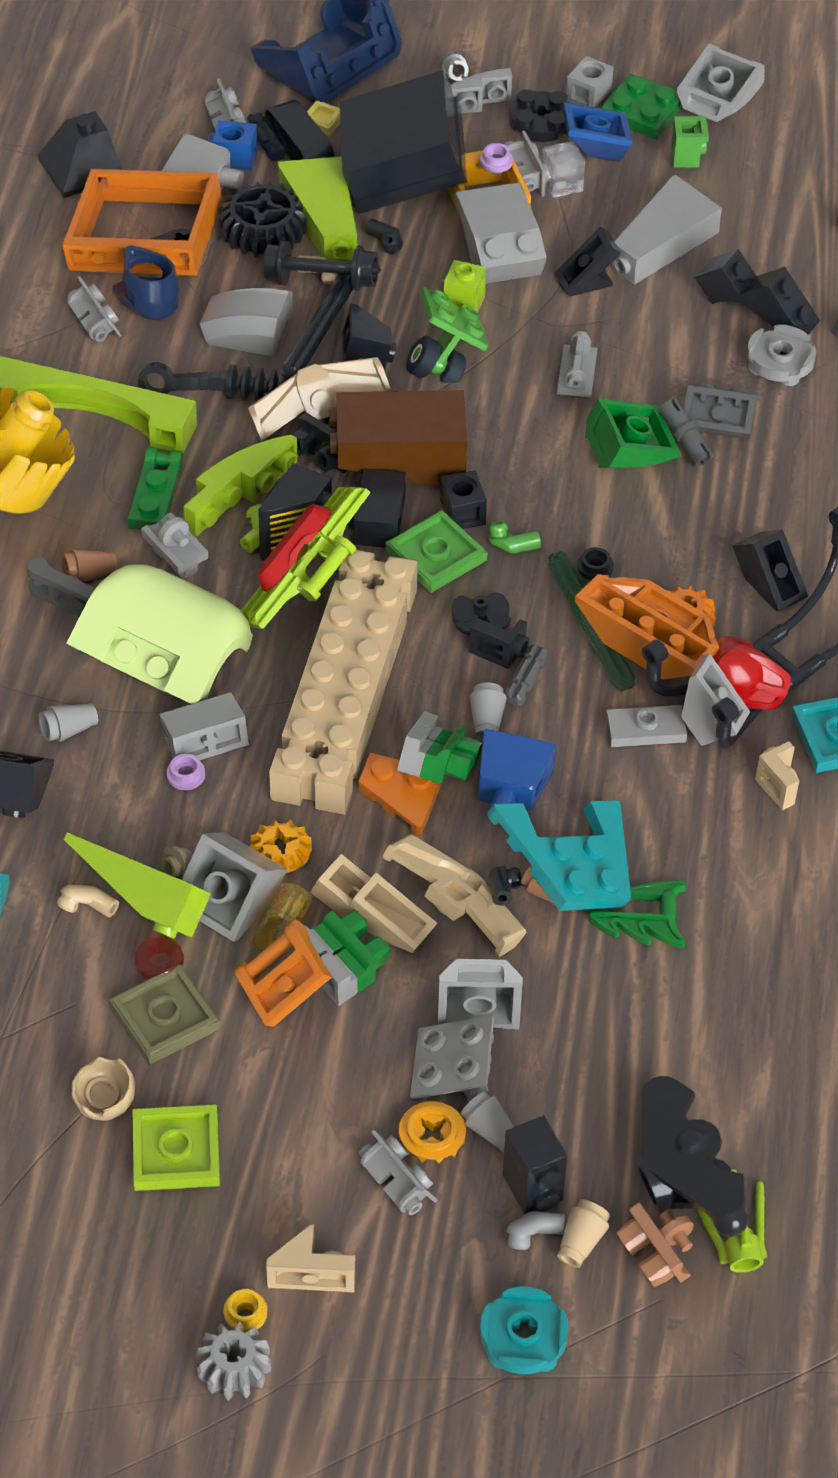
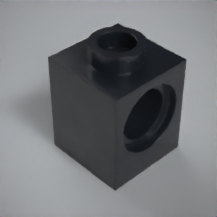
[440,470,487,529]

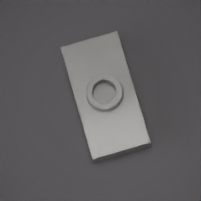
[606,705,687,747]

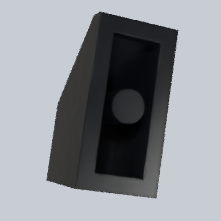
[342,303,396,370]
[732,530,809,611]

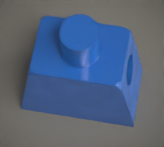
[479,729,556,811]

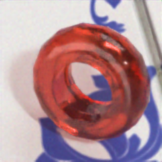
[134,937,184,979]

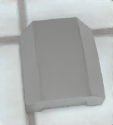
[677,44,764,122]
[200,288,293,357]
[438,959,523,1029]

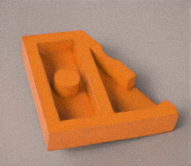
[359,753,442,836]

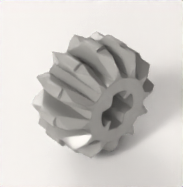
[196,1321,272,1401]

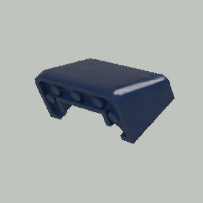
[250,0,402,103]

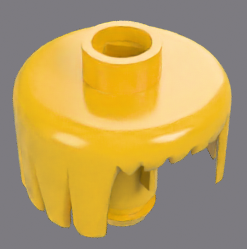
[0,387,75,514]

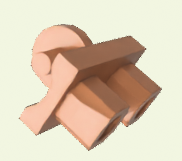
[616,1202,694,1287]

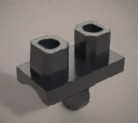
[291,412,348,473]

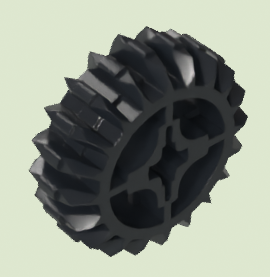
[219,181,307,257]

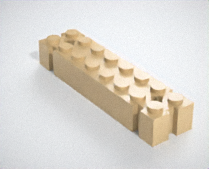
[269,550,417,815]

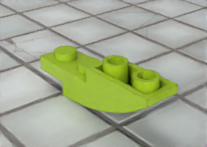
[184,435,298,537]

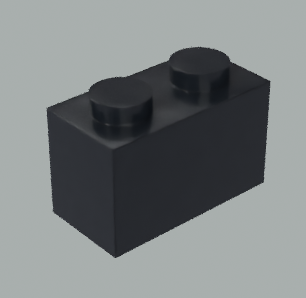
[348,468,406,548]
[503,1115,567,1215]

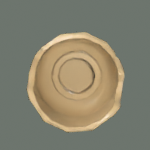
[72,1057,135,1121]

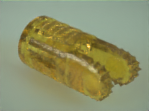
[251,883,312,952]

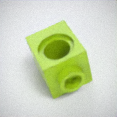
[444,260,486,312]

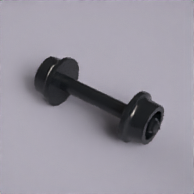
[261,240,381,291]

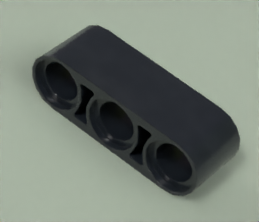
[264,99,335,161]

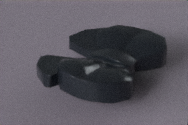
[452,592,511,635]

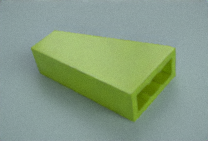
[278,157,357,261]

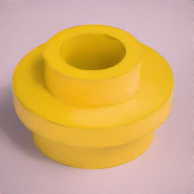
[223,1289,268,1333]

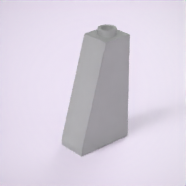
[611,175,722,285]

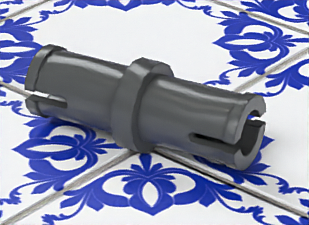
[658,398,715,467]

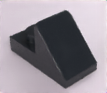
[554,227,621,296]

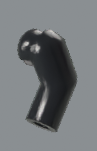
[366,219,403,254]
[488,866,522,906]

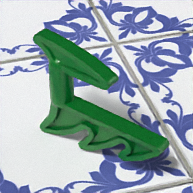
[589,880,687,948]

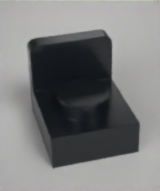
[469,618,529,669]

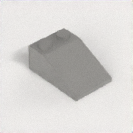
[455,182,547,284]

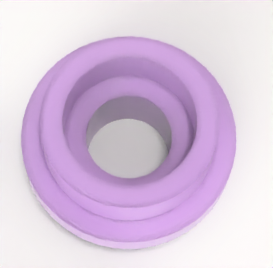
[480,143,513,173]
[167,754,205,790]

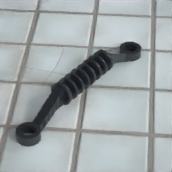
[137,362,290,402]

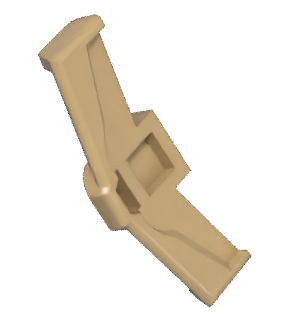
[248,357,391,442]
[382,834,526,957]

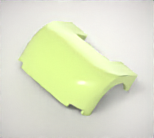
[66,564,253,704]

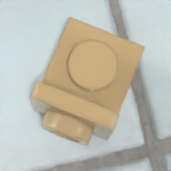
[755,741,800,810]

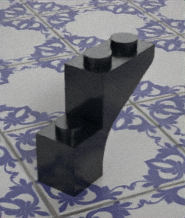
[694,249,820,335]

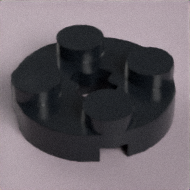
[509,89,569,142]

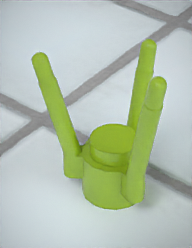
[697,1169,767,1272]

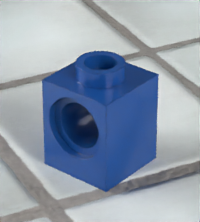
[208,120,257,170]

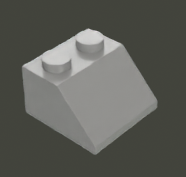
[182,832,287,942]

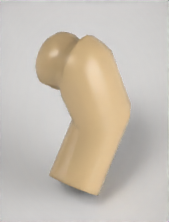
[57,884,119,918]

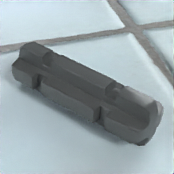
[504,644,547,707]

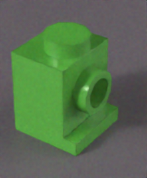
[671,116,709,168]

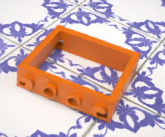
[62,169,223,276]

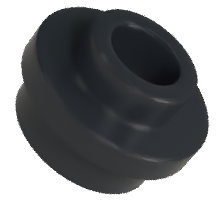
[577,547,614,581]

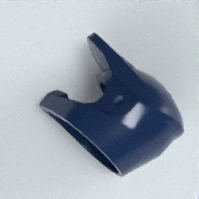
[112,246,179,320]

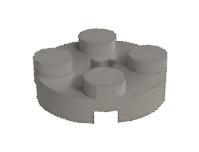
[747,325,816,386]

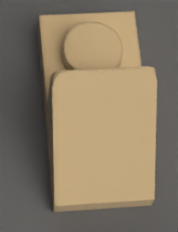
[266,1224,355,1292]

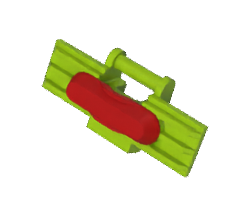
[241,486,371,629]

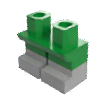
[397,711,483,784]
[293,910,390,1006]

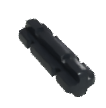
[247,112,286,161]

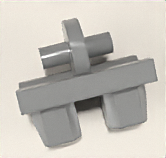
[141,513,208,580]

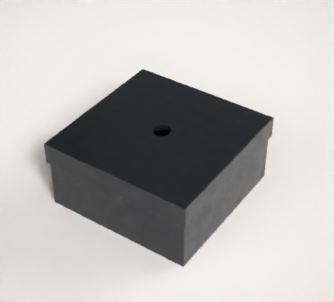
[339,70,468,214]

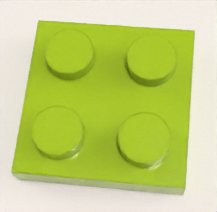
[133,1105,220,1191]

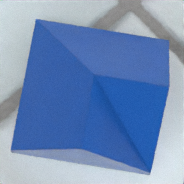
[562,102,632,162]

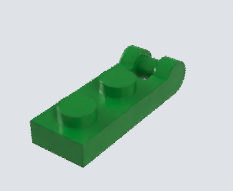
[128,447,183,530]

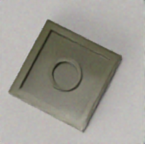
[109,964,221,1065]

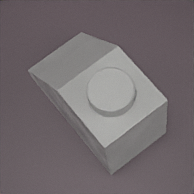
[681,653,750,746]

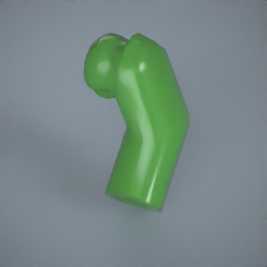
[488,521,541,554]

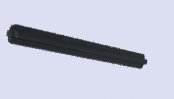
[282,274,353,379]

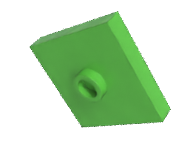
[386,510,487,593]

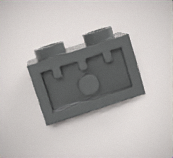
[684,383,757,439]

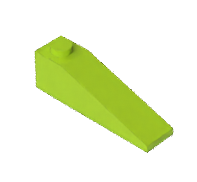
[64,833,211,939]

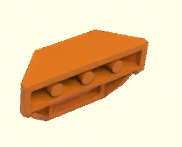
[575,574,719,680]

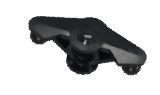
[635,1076,748,1237]

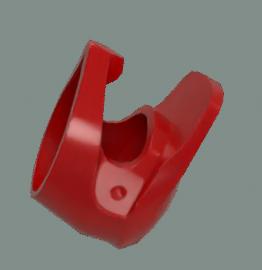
[713,636,791,710]

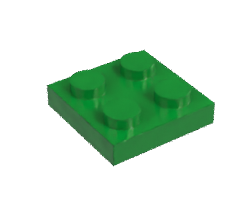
[601,74,682,139]

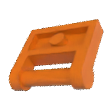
[234,919,332,1027]

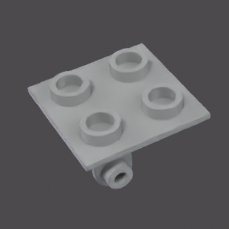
[410,1015,494,1102]

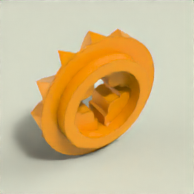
[249,818,312,873]
[399,1101,466,1164]

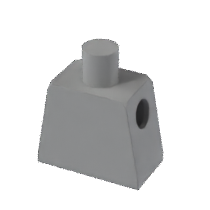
[162,133,244,191]

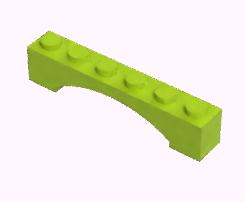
[0,356,197,453]

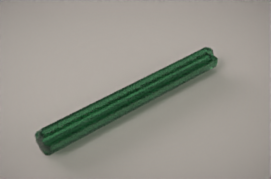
[548,551,635,692]

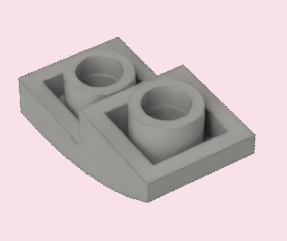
[451,68,512,113]

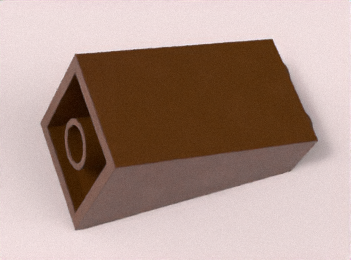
[329,390,467,488]

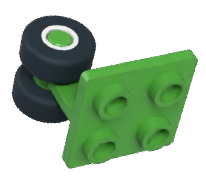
[406,287,489,383]

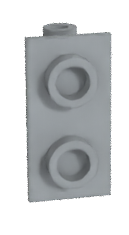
[204,78,247,130]
[504,131,549,197]
[67,276,122,342]
[557,331,598,398]
[359,1130,438,1215]

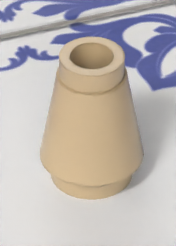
[557,1200,610,1268]

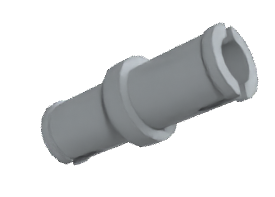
[441,52,469,81]

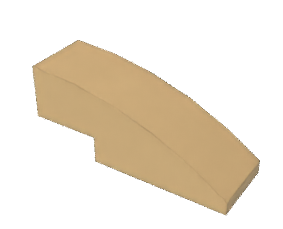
[310,854,437,953]

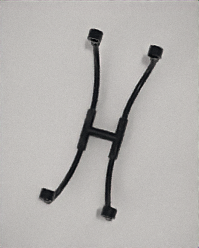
[642,507,838,749]

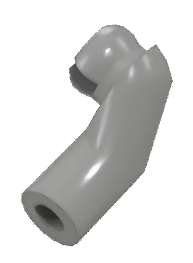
[506,1211,565,1250]

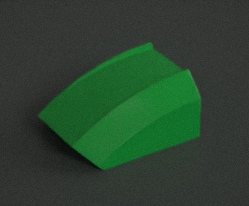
[585,398,682,468]

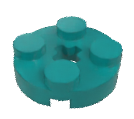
[480,1287,569,1374]

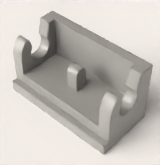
[159,692,249,761]

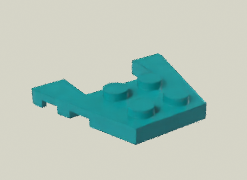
[487,800,631,911]

